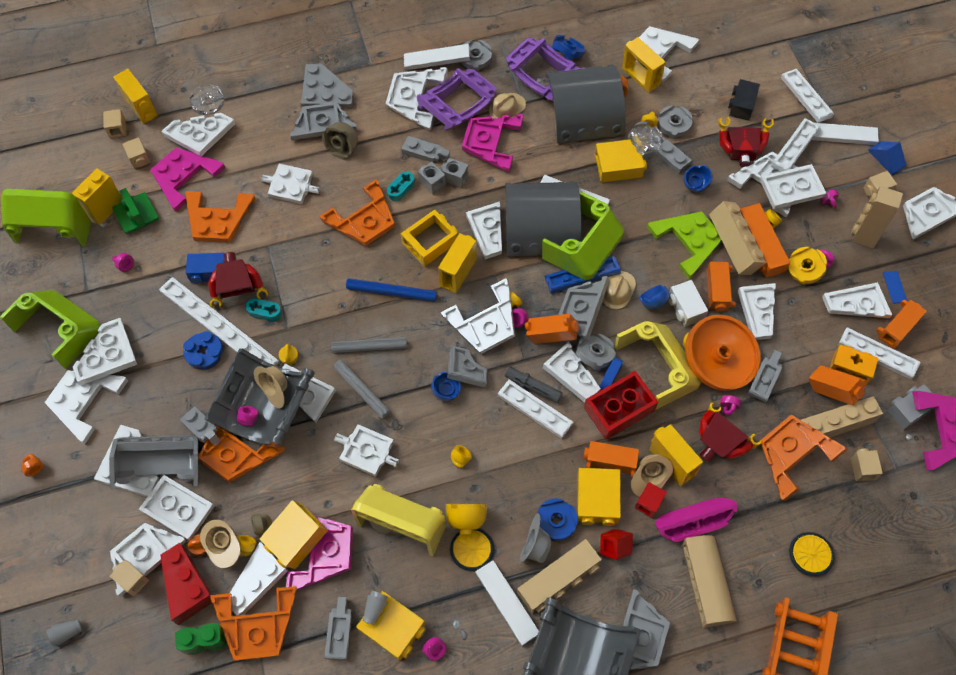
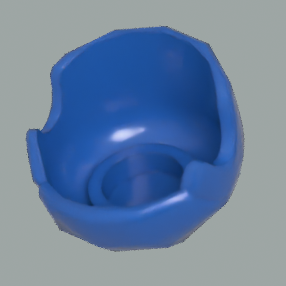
[683,164,713,192]
[639,285,670,310]
[431,372,461,402]

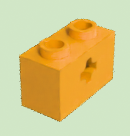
[830,344,878,386]

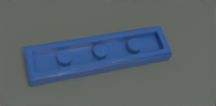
[545,256,621,294]

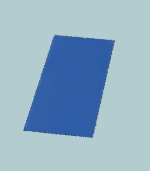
[883,271,907,303]

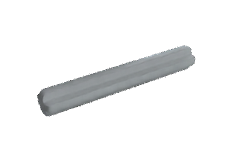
[331,337,407,353]
[334,360,389,418]

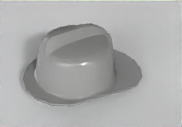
[520,513,551,563]

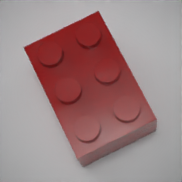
[584,371,658,440]

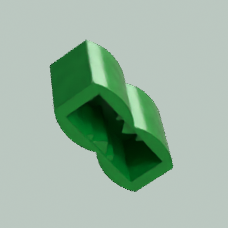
[175,623,227,655]

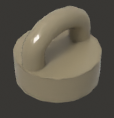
[251,513,272,535]

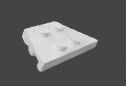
[903,187,956,240]
[110,523,187,597]

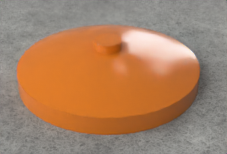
[685,315,761,391]

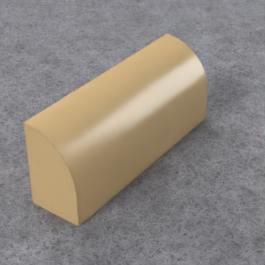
[682,535,737,628]

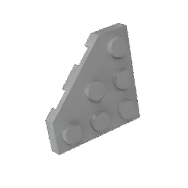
[301,64,354,108]

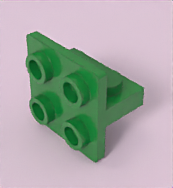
[112,188,159,234]

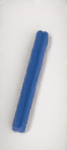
[346,278,437,302]

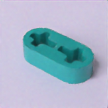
[387,171,415,201]
[246,298,282,321]

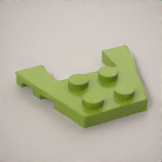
[647,211,722,279]

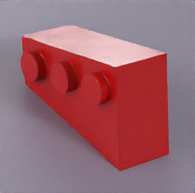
[160,543,213,625]

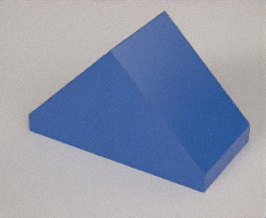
[868,141,906,175]

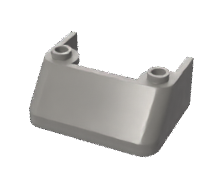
[109,435,198,489]

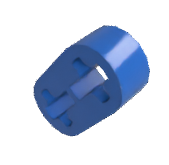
[600,357,624,390]

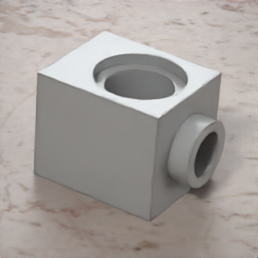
[441,158,469,188]
[418,162,446,195]

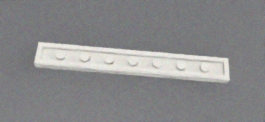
[159,277,279,366]

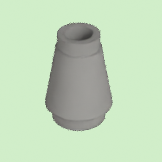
[363,590,388,625]
[47,619,83,646]

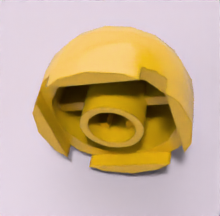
[445,504,487,534]

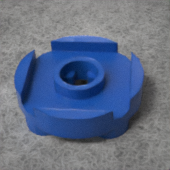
[552,35,586,60]
[183,331,223,370]
[537,498,578,541]

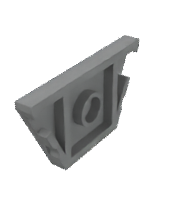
[290,102,357,141]
[558,276,610,341]
[622,589,670,670]

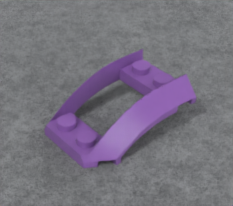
[506,38,584,101]
[417,68,497,130]

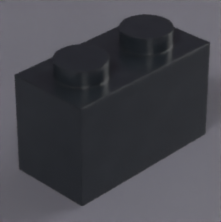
[728,79,760,121]

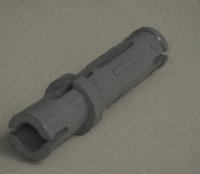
[505,366,563,403]

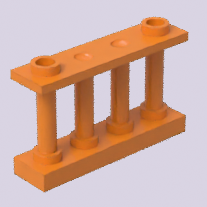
[762,597,838,675]

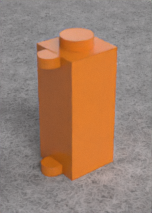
[706,262,736,312]
[876,299,927,349]
[525,314,579,344]
[809,365,867,406]
[583,441,639,477]

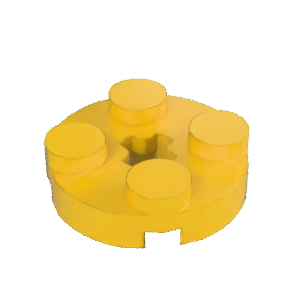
[788,247,827,285]

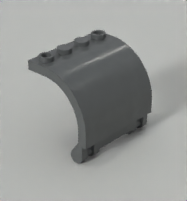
[546,64,626,143]
[505,181,581,256]
[204,348,315,448]
[523,597,641,675]

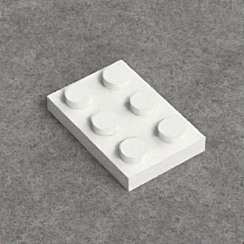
[760,164,826,210]
[139,475,215,541]

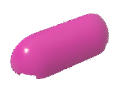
[656,498,737,542]

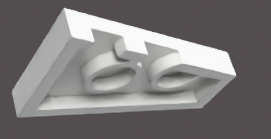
[466,202,502,259]
[822,282,892,318]
[738,283,776,340]
[543,341,601,403]
[282,364,336,423]
[230,542,288,616]

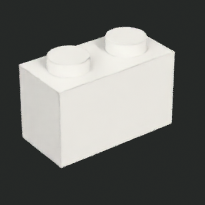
[668,280,708,327]

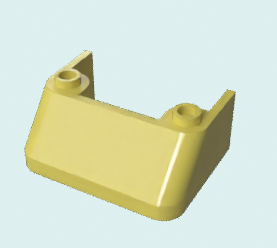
[614,321,701,410]
[351,484,446,556]

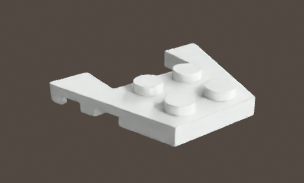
[639,26,699,84]
[385,67,448,131]
[727,152,798,218]
[441,278,515,354]
[45,370,128,444]

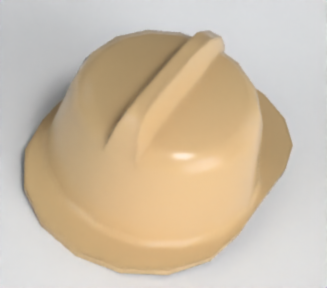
[489,93,526,119]
[602,271,636,309]
[253,366,287,408]
[631,454,673,497]
[200,520,240,568]

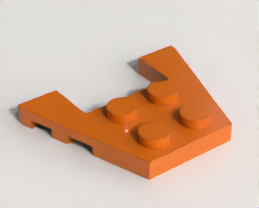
[320,179,395,246]
[185,191,255,242]
[761,415,848,501]
[198,426,285,483]
[211,586,297,661]

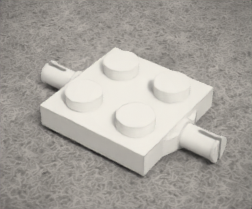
[261,164,320,204]
[334,424,399,477]

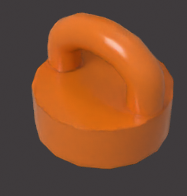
[21,454,44,477]
[187,534,207,556]

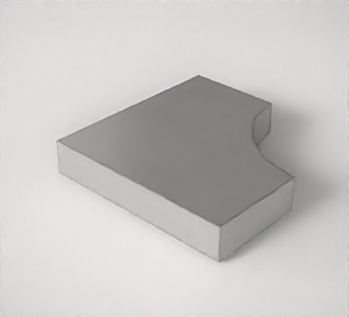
[447,346,487,388]

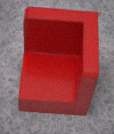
[635,482,667,519]
[600,529,633,560]

